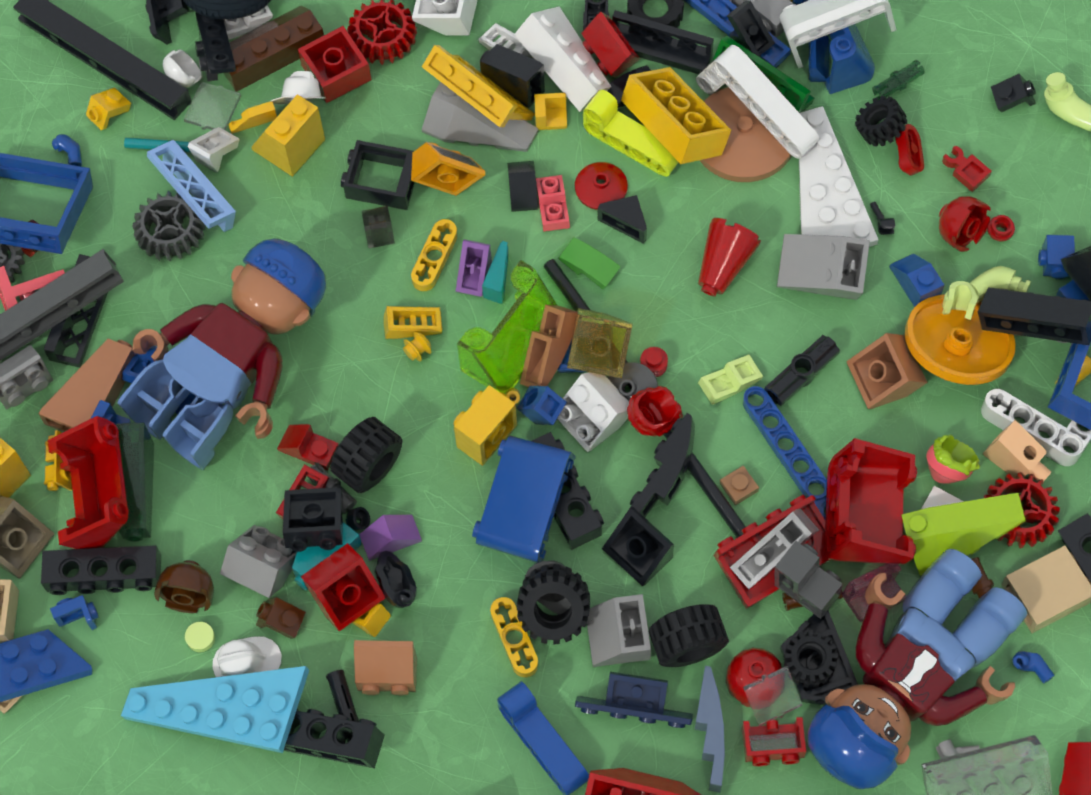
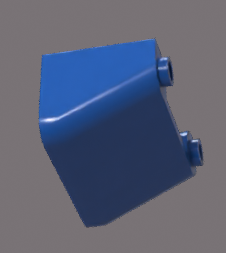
[792,0,875,94]
[472,436,576,563]

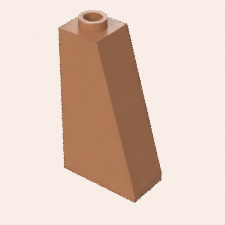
[38,339,135,432]

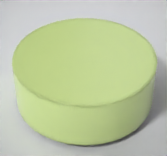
[185,622,215,652]

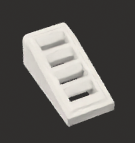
[478,23,534,59]

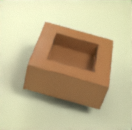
[719,466,759,505]

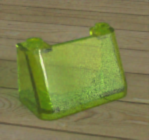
[457,260,558,394]

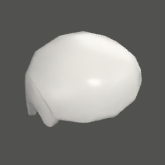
[163,50,202,88]

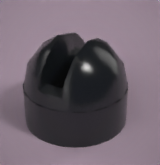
[345,507,370,530]

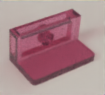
[841,564,906,622]

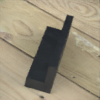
[612,10,714,74]
[44,254,108,368]

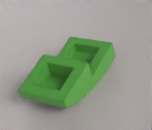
[557,237,620,289]

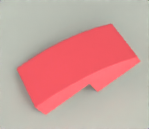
[536,175,570,232]

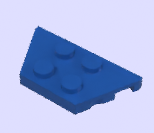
[0,629,92,702]

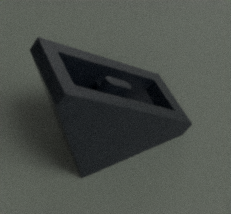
[507,161,538,212]
[598,195,647,244]

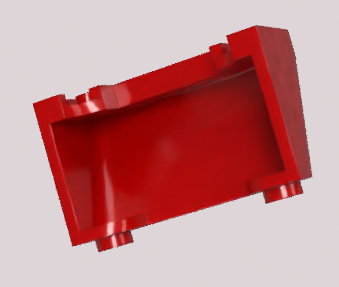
[47,416,129,549]
[824,438,917,564]

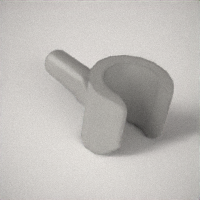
[936,739,980,761]

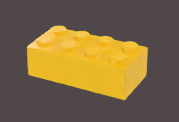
[621,67,731,164]

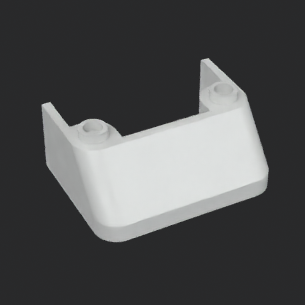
[779,0,896,69]

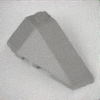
[422,82,539,152]

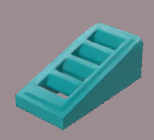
[482,241,509,304]

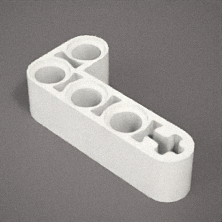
[981,389,1091,466]

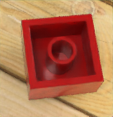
[298,26,371,104]
[301,543,385,631]

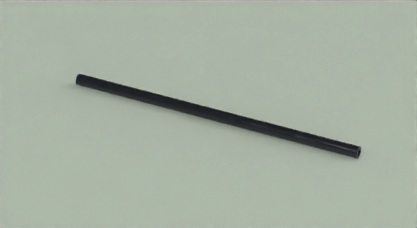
[544,259,746,538]

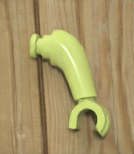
[1044,72,1091,132]
[942,266,1031,320]

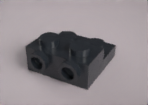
[283,487,343,552]

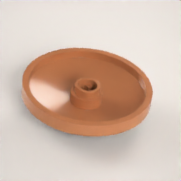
[700,87,792,182]

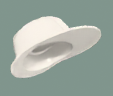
[271,71,326,104]
[213,637,282,677]

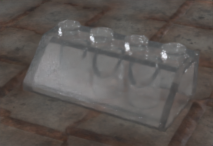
[921,735,1053,795]

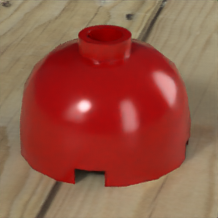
[939,197,991,252]
[726,647,784,708]

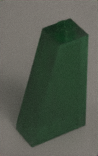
[116,423,154,542]

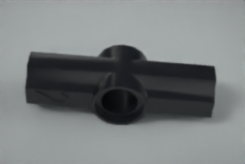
[764,335,840,406]

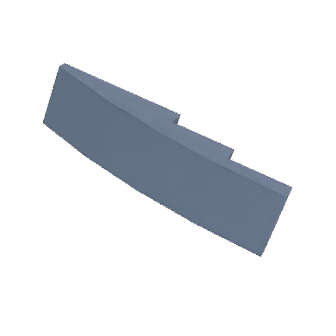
[695,666,725,793]

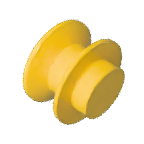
[403,332,432,362]

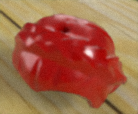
[627,386,683,437]

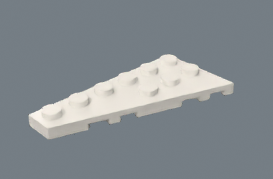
[799,106,878,247]

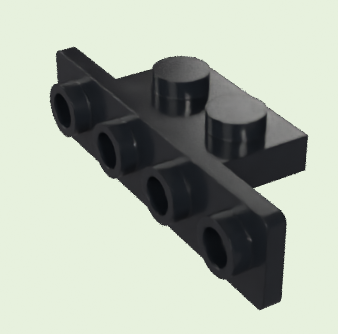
[145,0,188,45]
[195,12,236,81]

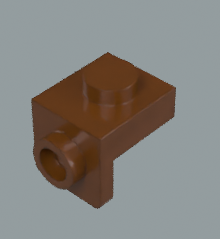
[256,597,306,639]

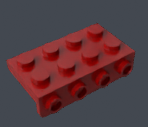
[713,494,831,609]

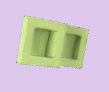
[698,355,763,405]

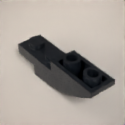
[630,413,695,517]

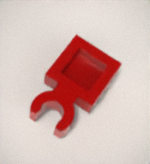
[942,146,992,192]

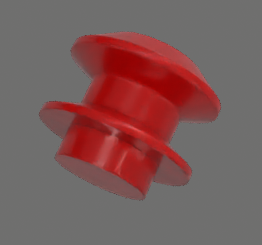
[640,347,668,377]

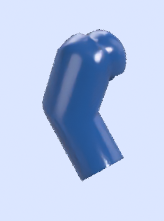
[1012,651,1055,684]

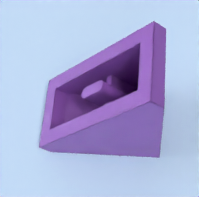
[455,239,492,297]
[359,515,422,561]

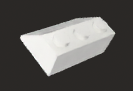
[412,0,477,35]

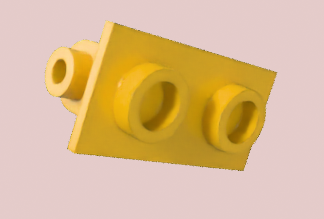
[44,430,72,491]

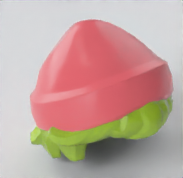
[926,435,980,484]

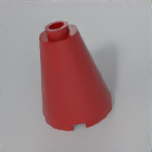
[698,218,761,297]

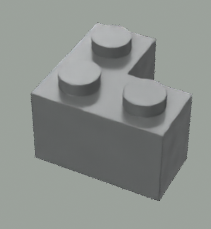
[775,541,843,619]

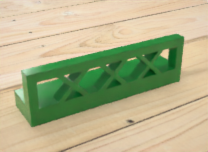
[713,35,815,113]

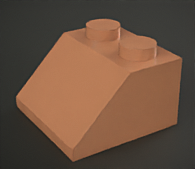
[846,333,928,409]
[354,640,417,696]

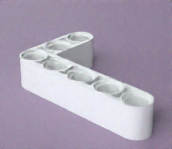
[696,45,819,159]

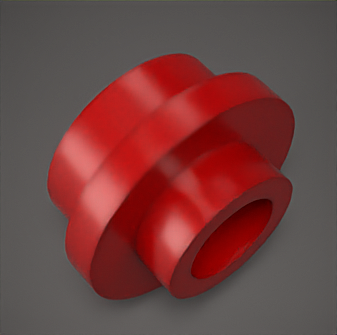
[987,215,1015,241]

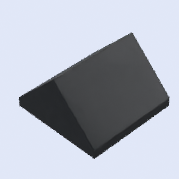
[602,507,674,586]

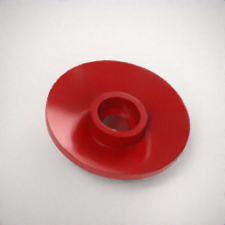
[575,162,628,210]

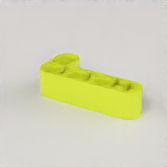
[583,90,679,177]

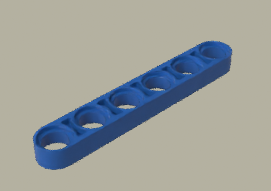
[743,386,827,521]

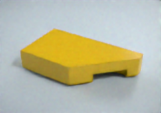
[228,101,277,134]

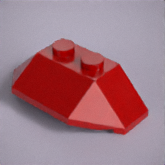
[585,768,701,795]

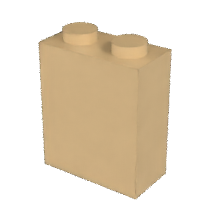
[1002,546,1091,633]

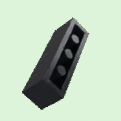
[978,287,1091,345]

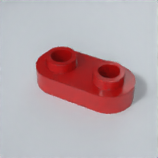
[895,124,924,176]

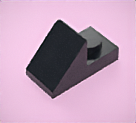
[727,0,775,56]

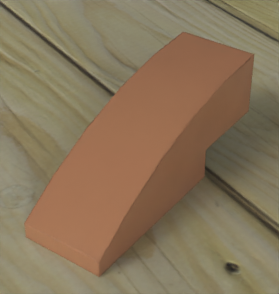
[520,305,579,387]

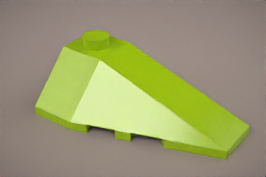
[902,493,1026,576]

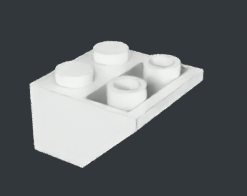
[557,370,629,452]

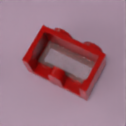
[742,717,806,767]

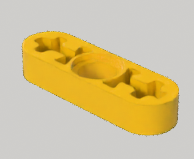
[411,219,457,291]
[490,597,538,678]

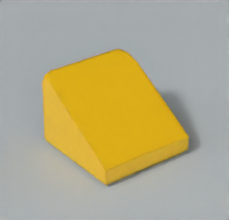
[352,603,391,637]

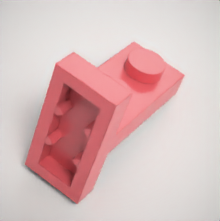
[0,266,65,311]

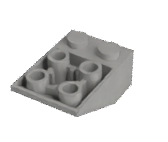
[777,234,870,300]

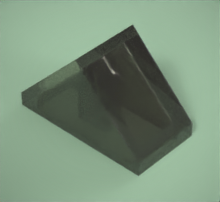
[362,206,395,248]

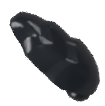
[374,551,417,608]

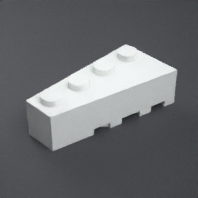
[514,6,611,112]

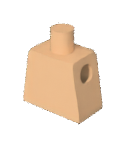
[982,420,1051,482]

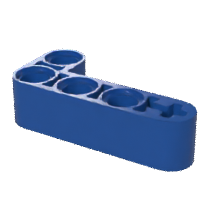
[497,681,589,795]

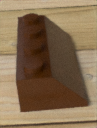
[224,6,324,92]

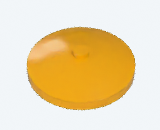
[905,294,1016,385]

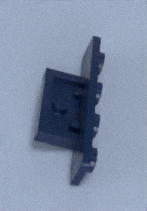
[575,672,693,728]

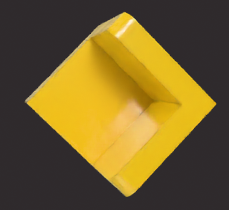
[534,93,567,130]

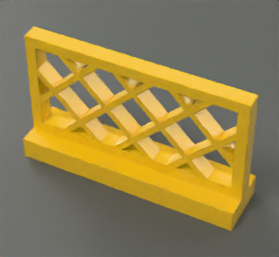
[422,45,535,127]

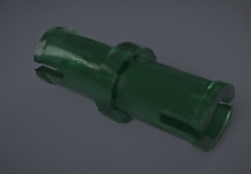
[872,60,925,100]

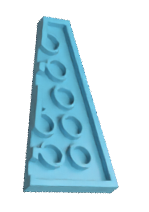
[121,666,309,753]

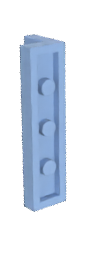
[147,140,236,232]

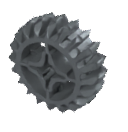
[132,191,206,261]

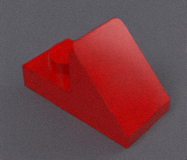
[277,424,339,471]

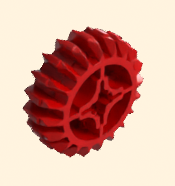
[347,0,417,66]
[984,472,1060,549]

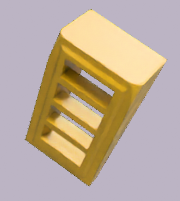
[383,306,442,339]

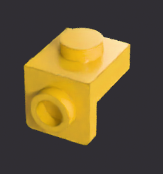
[86,87,131,130]

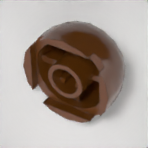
[154,560,214,613]

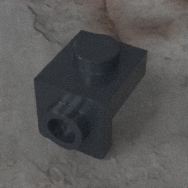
[991,74,1036,112]

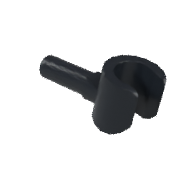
[870,202,895,235]

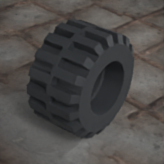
[330,417,403,493]
[517,564,590,645]
[648,604,729,667]

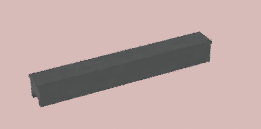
[0,249,124,361]

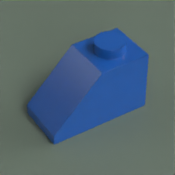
[889,254,944,307]

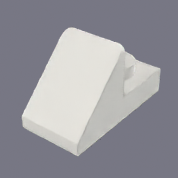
[188,127,240,172]

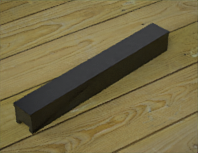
[13,0,192,120]

